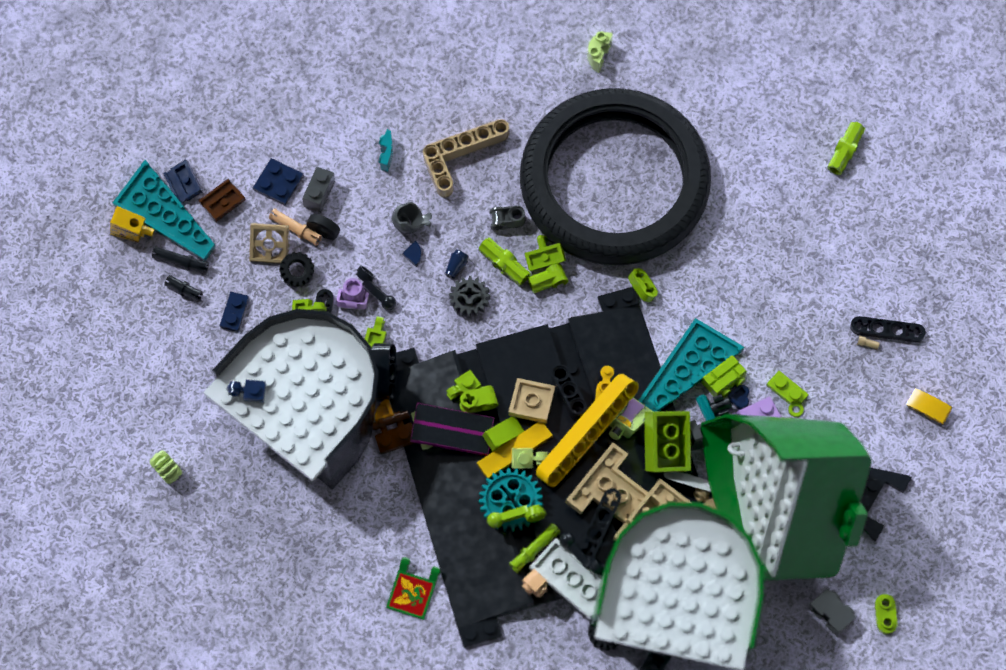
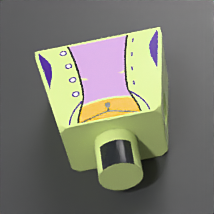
[609,398,653,440]

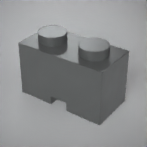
[302,167,335,213]
[809,588,856,637]

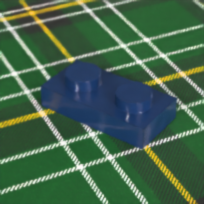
[219,291,249,332]

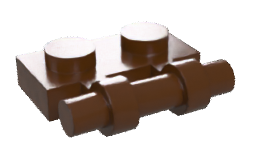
[373,410,414,455]

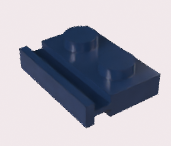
[163,159,203,204]

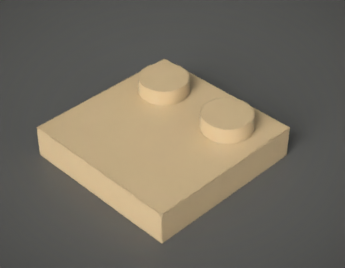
[508,378,555,424]

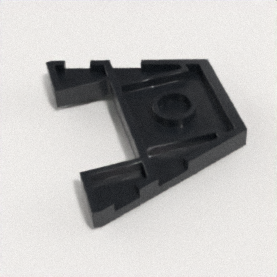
[860,467,912,542]

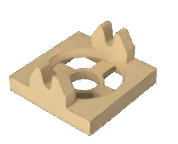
[249,223,290,263]

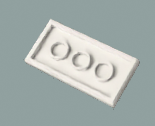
[529,538,602,620]

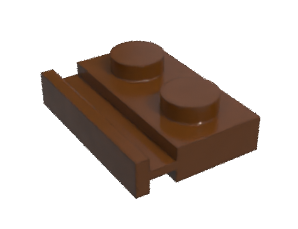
[199,179,245,222]

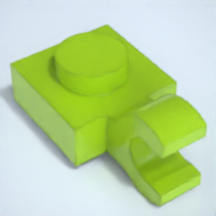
[364,316,387,349]
[446,370,481,400]

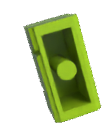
[701,355,747,398]

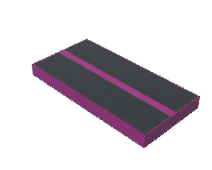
[410,403,494,456]

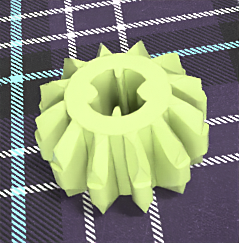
[150,450,182,484]

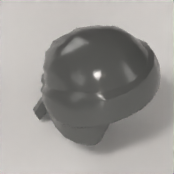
[391,202,432,234]

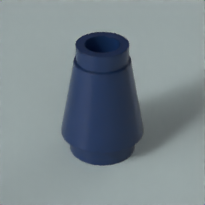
[445,249,469,279]

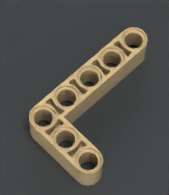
[423,119,509,198]

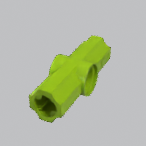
[827,122,866,175]
[478,237,531,286]

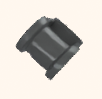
[489,206,526,230]

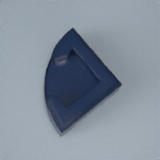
[402,240,421,267]

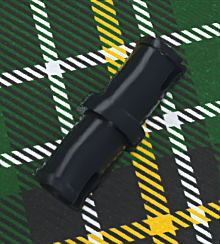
[165,275,203,302]

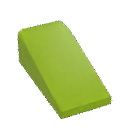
[482,416,524,451]

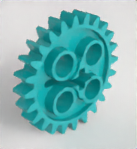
[479,468,543,532]

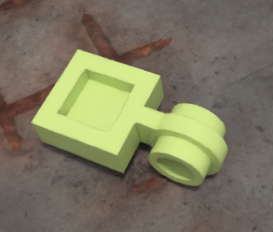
[512,448,548,469]

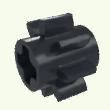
[710,394,733,417]

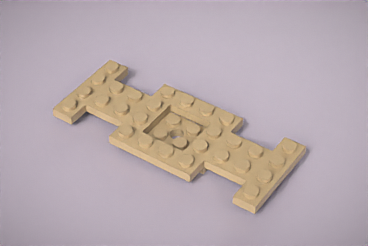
[565,443,690,541]

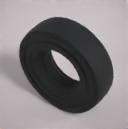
[306,214,340,240]

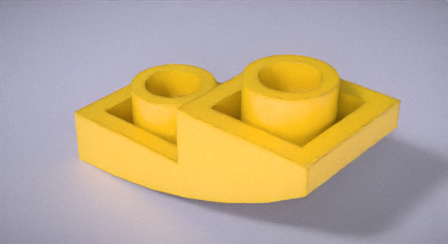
[906,388,952,424]

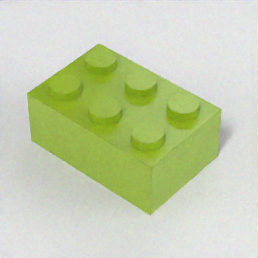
[644,411,691,472]

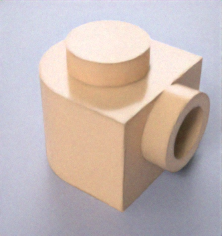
[522,569,548,597]

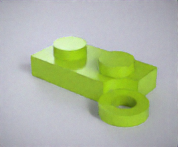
[766,370,809,417]

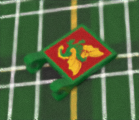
[386,557,440,620]

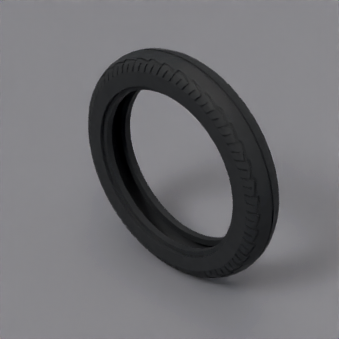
[520,88,711,265]

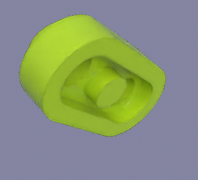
[875,594,897,634]

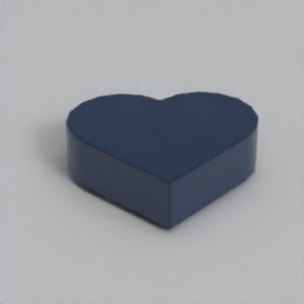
[726,385,749,410]

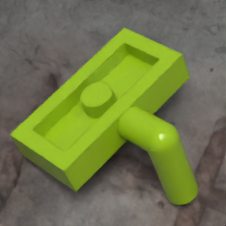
[524,235,566,271]

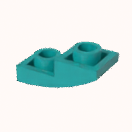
[378,129,393,172]

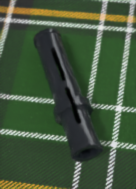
[152,246,209,274]

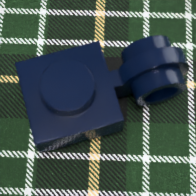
[226,380,266,403]

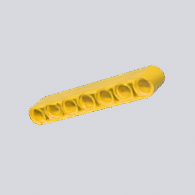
[536,374,639,487]

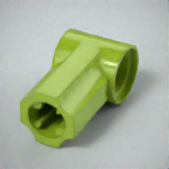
[528,263,568,294]

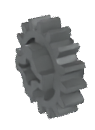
[449,276,490,317]

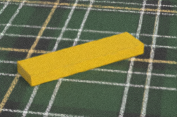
[477,422,553,479]

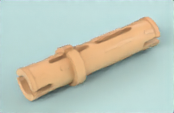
[269,208,322,246]

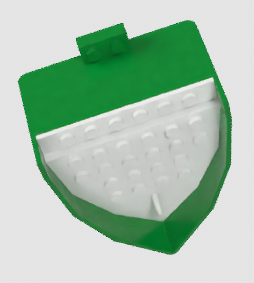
[701,414,872,581]

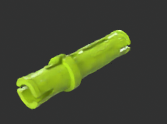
[509,523,561,573]

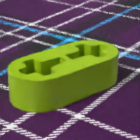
[628,268,658,302]

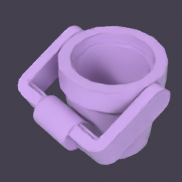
[337,278,370,309]

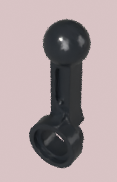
[356,265,396,310]
[559,533,605,576]

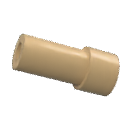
[857,336,880,350]

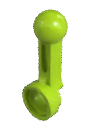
[487,505,546,528]

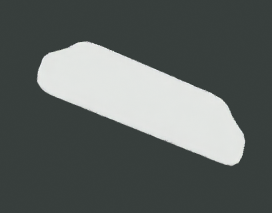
[664,471,711,492]

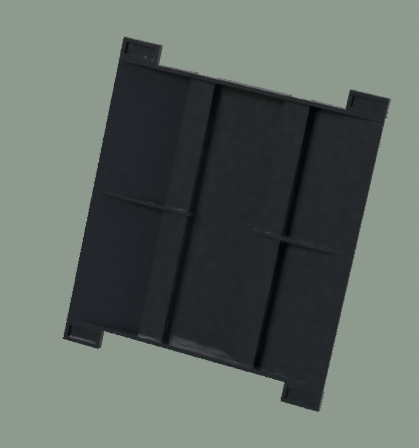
[390,287,704,648]

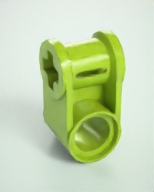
[460,386,498,413]

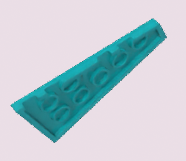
[113,160,216,261]
[638,318,744,412]

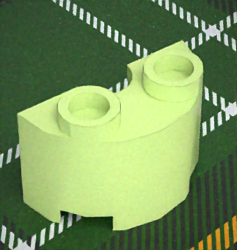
[587,31,613,73]

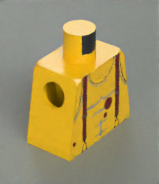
[110,206,155,243]

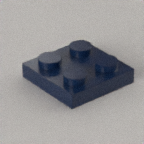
[253,158,304,206]

